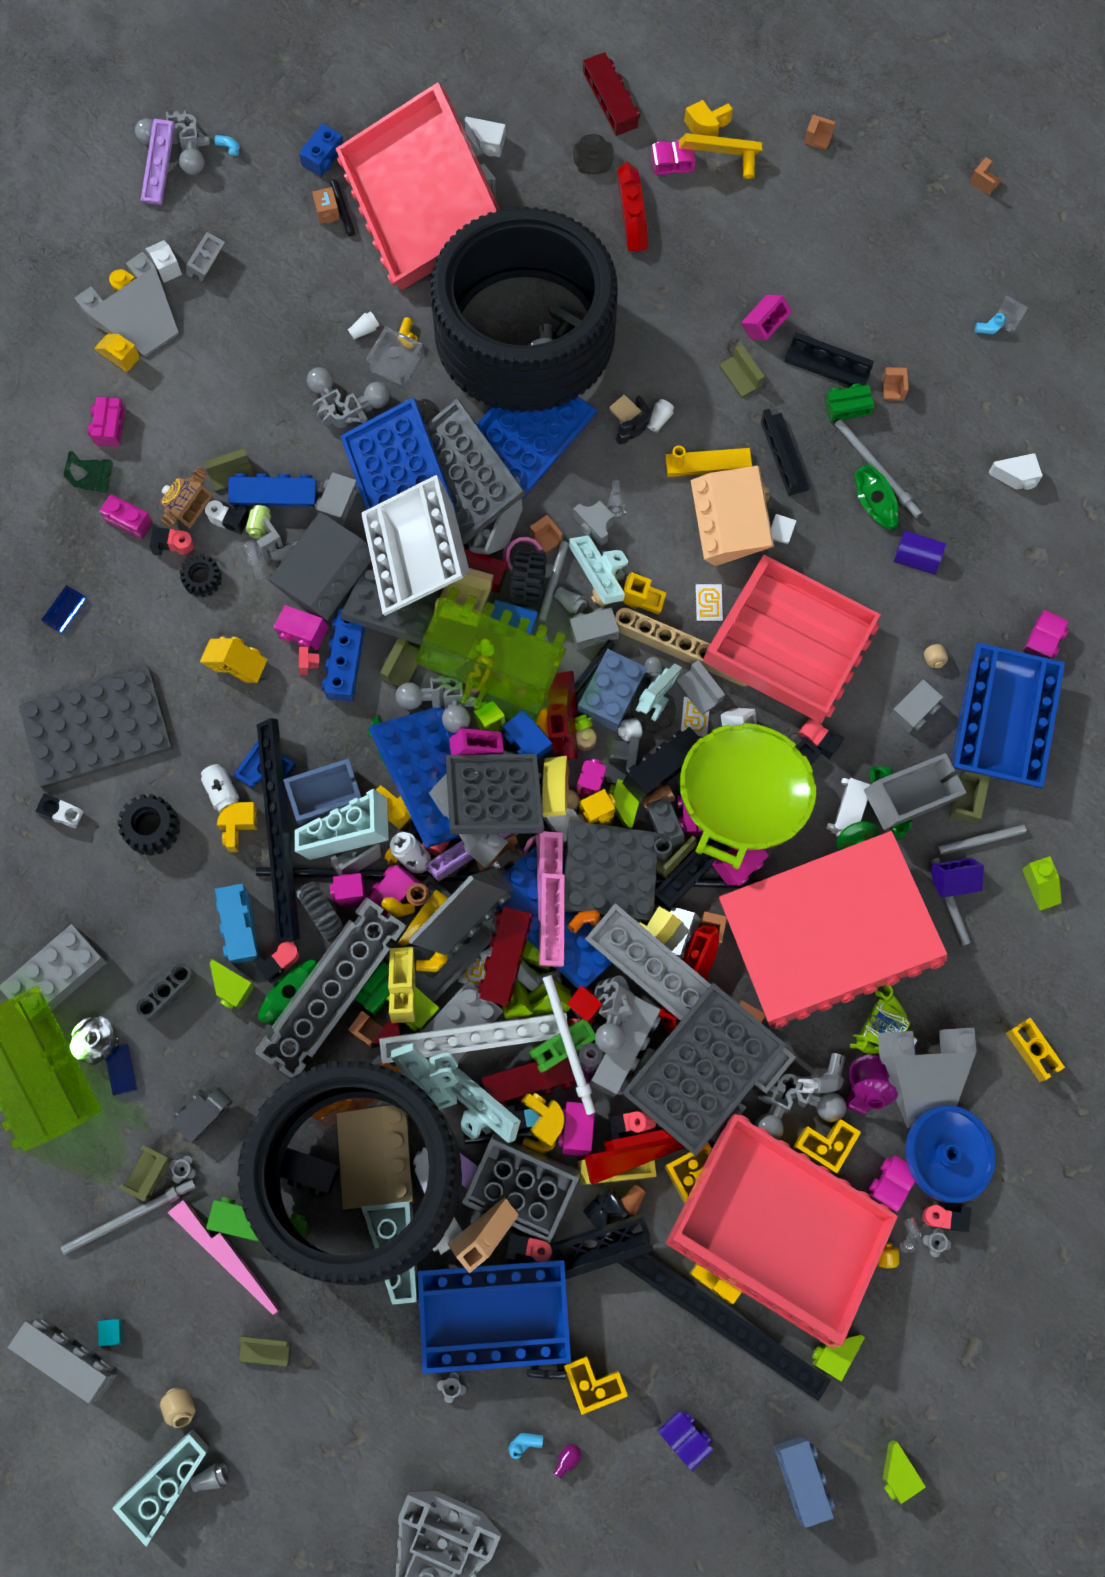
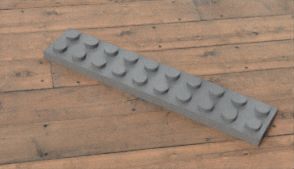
[585,903,796,1094]

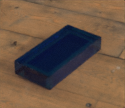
[41,585,86,633]
[104,1044,138,1096]

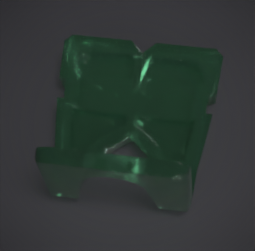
[64,451,113,493]

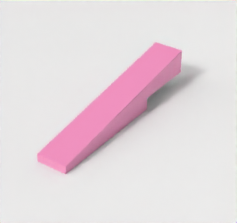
[536,831,565,967]
[167,1200,281,1315]

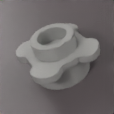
[169,1156,196,1183]
[922,1228,951,1257]
[437,1372,466,1403]

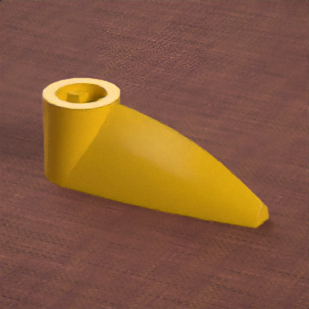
[398,890,448,946]

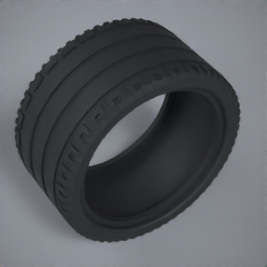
[431,207,618,413]
[237,1061,462,1285]

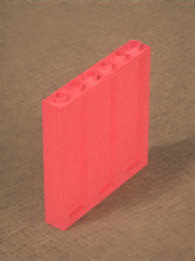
[703,555,881,724]

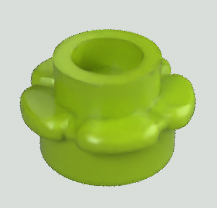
[575,714,593,732]

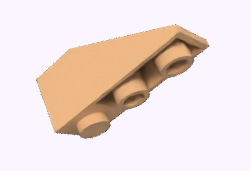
[448,1197,519,1273]

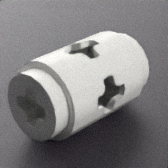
[201,764,240,813]
[390,832,431,874]

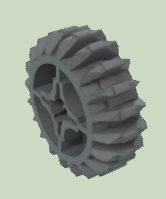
[296,881,344,941]

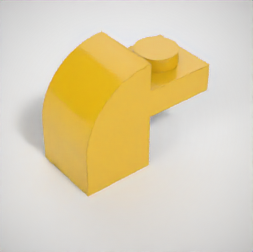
[684,100,733,137]
[623,572,666,614]
[217,802,257,852]
[521,1093,564,1146]

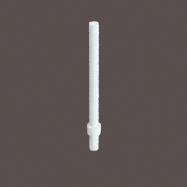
[543,975,596,1115]

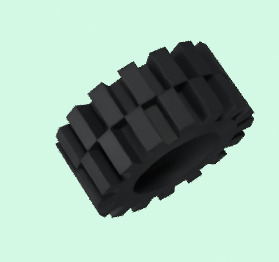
[180,554,222,597]

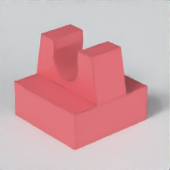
[298,647,319,675]

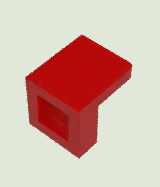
[567,986,603,1023]

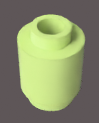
[246,505,271,539]

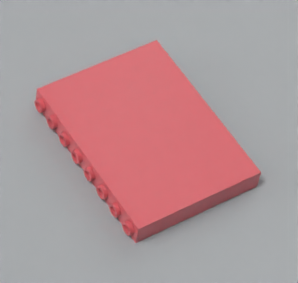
[336,82,500,290]
[719,831,947,1028]
[665,1114,898,1348]

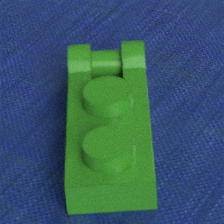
[529,1018,595,1073]

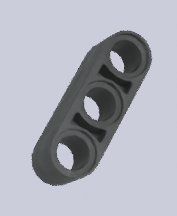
[136,963,195,1021]

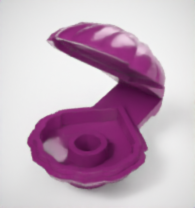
[845,1054,898,1116]

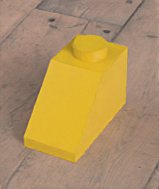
[94,333,140,373]

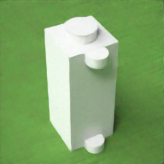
[827,778,871,838]

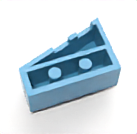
[215,884,260,965]

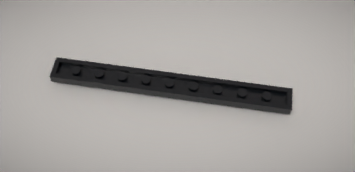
[257,718,300,944]
[655,738,822,910]
[618,1253,831,1401]

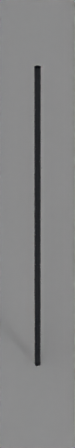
[256,867,761,888]

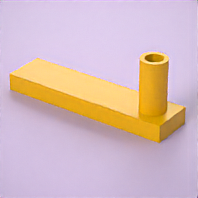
[679,133,762,179]
[665,446,752,477]

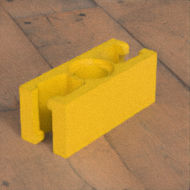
[1006,1018,1065,1082]

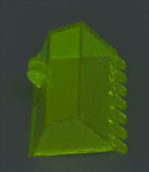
[415,587,566,714]
[0,985,102,1152]

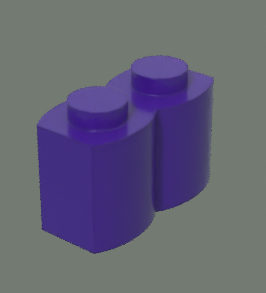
[657,1410,714,1471]

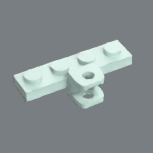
[568,535,628,604]
[636,663,682,721]
[391,1043,458,1110]
[449,1068,521,1143]

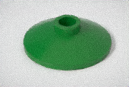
[836,821,880,851]

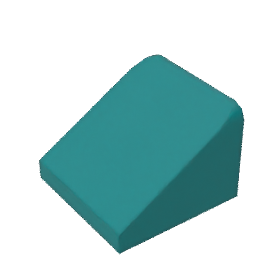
[98,1319,124,1346]

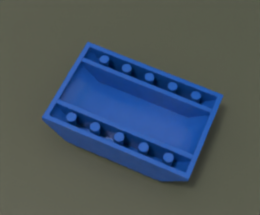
[952,643,1065,789]
[418,1260,571,1374]

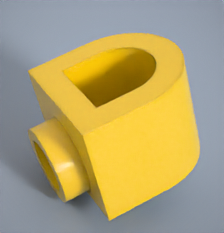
[109,269,135,293]

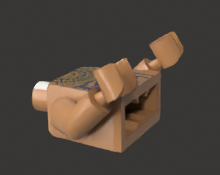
[160,466,213,528]

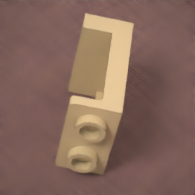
[434,568,494,627]

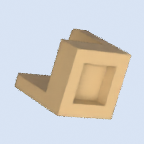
[610,395,642,424]

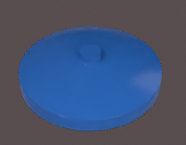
[906,1106,995,1203]

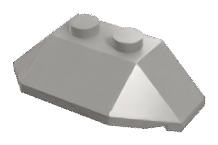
[467,477,523,555]

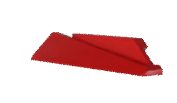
[584,1129,685,1185]

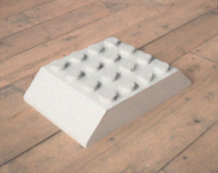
[361,475,470,616]

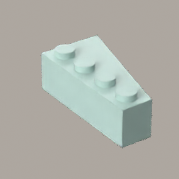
[295,789,389,860]
[361,1202,419,1305]
[112,1429,209,1547]

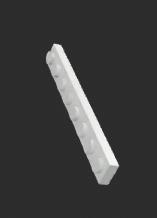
[379,1013,567,1064]

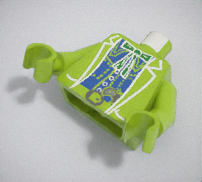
[850,985,917,1056]

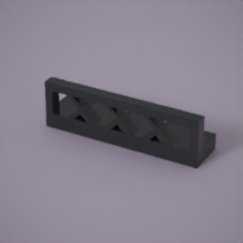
[785,332,875,386]
[761,409,810,496]
[552,1214,653,1280]

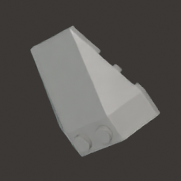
[396,1491,501,1577]

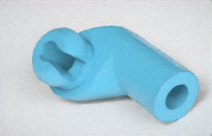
[215,135,241,156]
[975,313,1006,334]
[508,1433,543,1459]

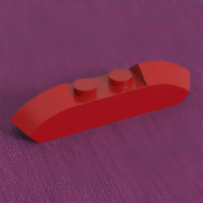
[617,161,649,251]
[658,926,719,1033]

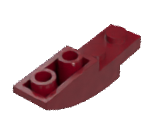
[547,671,579,760]

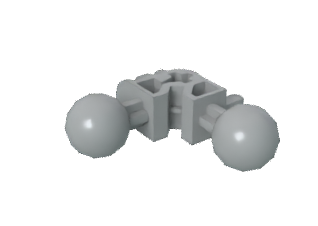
[135,110,210,175]
[306,367,391,428]
[395,675,477,733]
[571,976,635,1053]
[754,1074,847,1140]

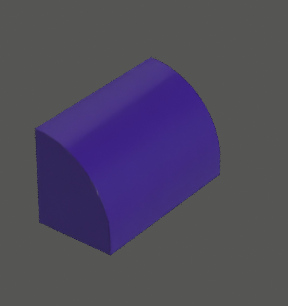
[893,531,946,575]
[932,858,984,898]

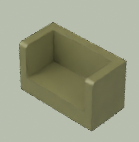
[950,770,990,824]
[119,1145,172,1202]

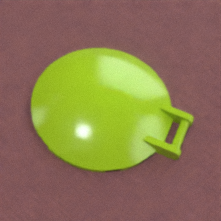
[680,723,816,870]

